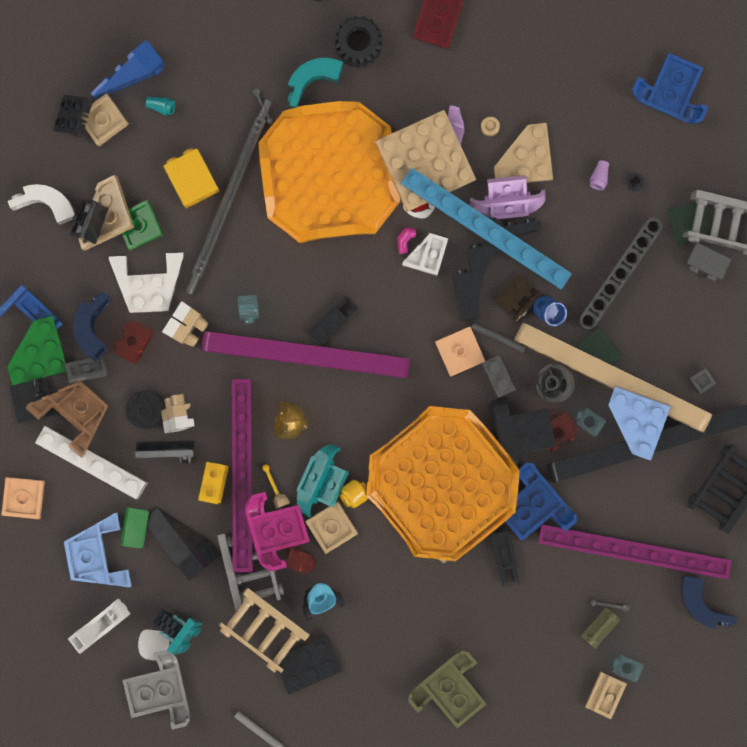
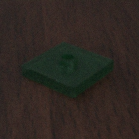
[668,202,712,246]
[575,327,624,366]

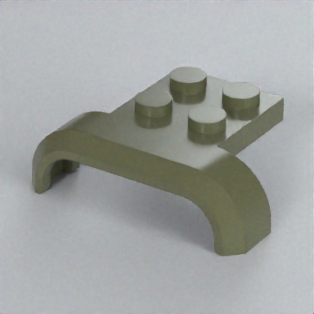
[408,651,487,729]

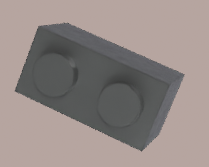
[684,243,732,283]
[481,355,516,399]

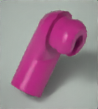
[397,227,416,254]

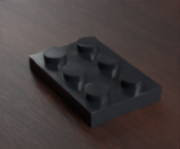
[278,635,342,695]

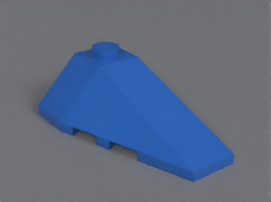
[90,40,165,100]

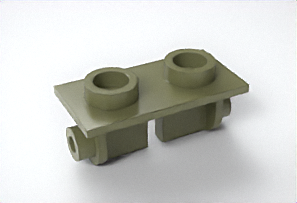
[581,607,620,649]

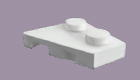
[402,233,448,276]

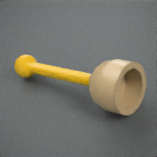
[262,464,290,510]

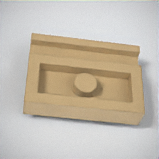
[585,671,627,719]

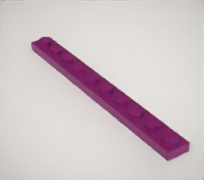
[232,379,253,572]
[538,525,732,579]

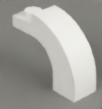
[8,184,77,225]
[68,598,130,654]

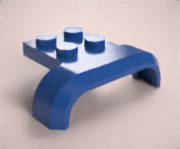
[632,53,709,124]
[505,463,577,541]

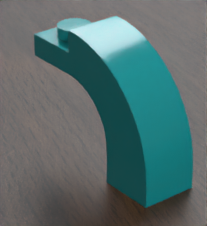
[287,58,343,109]

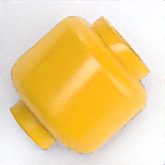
[339,480,368,508]

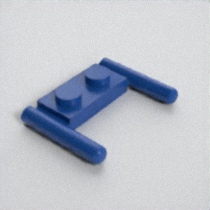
[0,284,64,330]

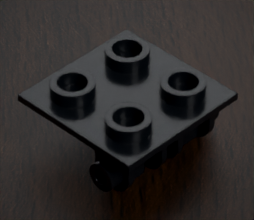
[53,95,92,137]
[9,378,55,423]

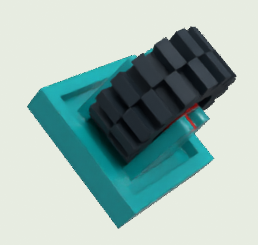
[153,609,203,655]

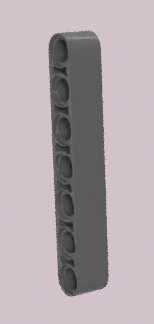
[578,218,662,330]

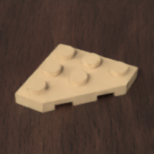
[494,123,553,183]
[79,175,134,250]

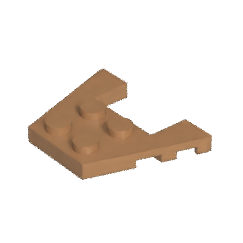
[26,381,108,458]

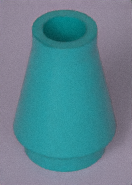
[146,96,175,116]

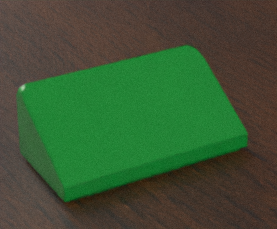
[120,507,149,548]

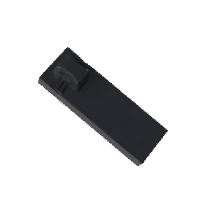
[135,441,195,463]

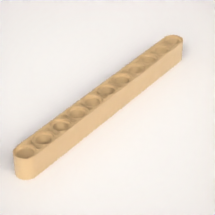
[514,323,712,433]

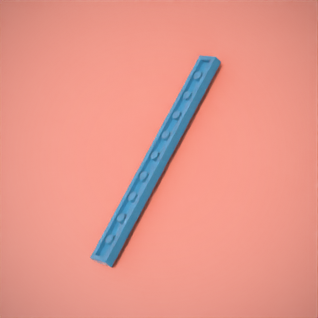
[401,168,572,290]

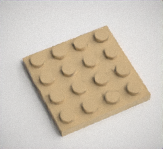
[375,110,476,212]

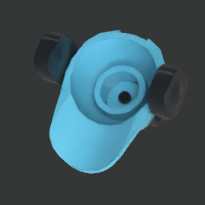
[302,583,345,621]

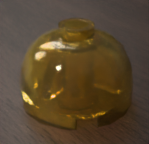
[274,401,308,440]

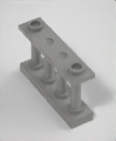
[682,190,747,255]
[217,533,284,611]

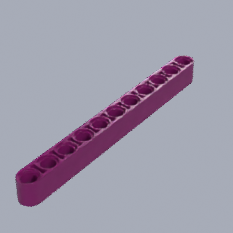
[201,331,411,378]

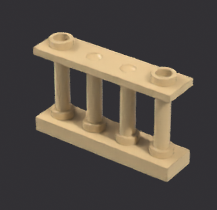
[218,587,309,673]

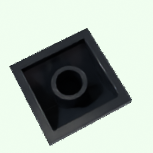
[70,200,109,244]

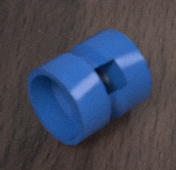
[533,295,567,326]

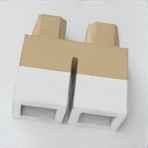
[162,301,209,347]
[161,394,195,433]

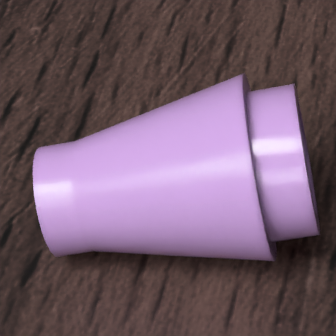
[589,160,609,190]

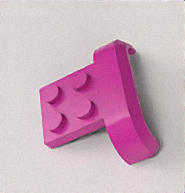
[245,492,310,571]

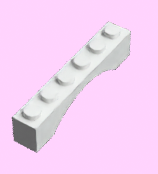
[35,426,148,499]

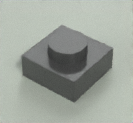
[689,368,716,395]

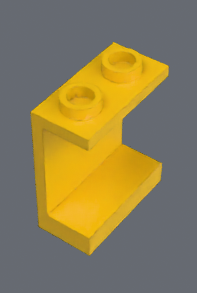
[164,148,220,209]
[198,462,229,504]

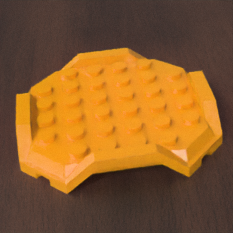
[259,101,400,243]
[366,406,520,561]

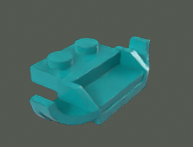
[296,444,349,518]

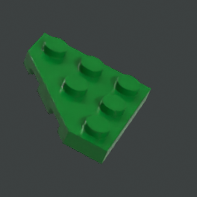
[7,315,67,385]

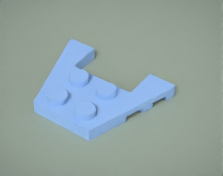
[64,513,132,587]

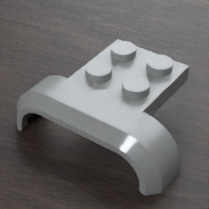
[122,650,190,730]

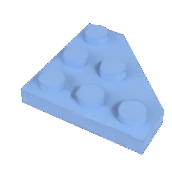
[609,386,671,461]

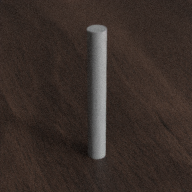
[234,711,284,747]

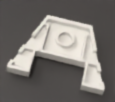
[109,252,184,313]

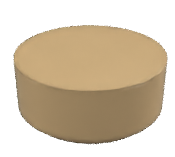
[481,117,500,137]

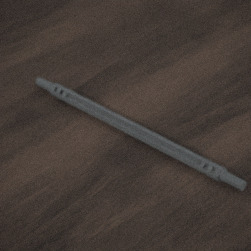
[186,99,272,295]

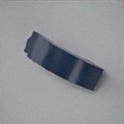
[74,291,112,362]
[680,575,737,629]

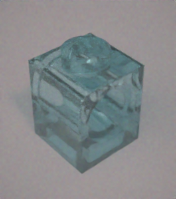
[237,295,260,324]
[575,408,606,437]
[612,654,644,683]

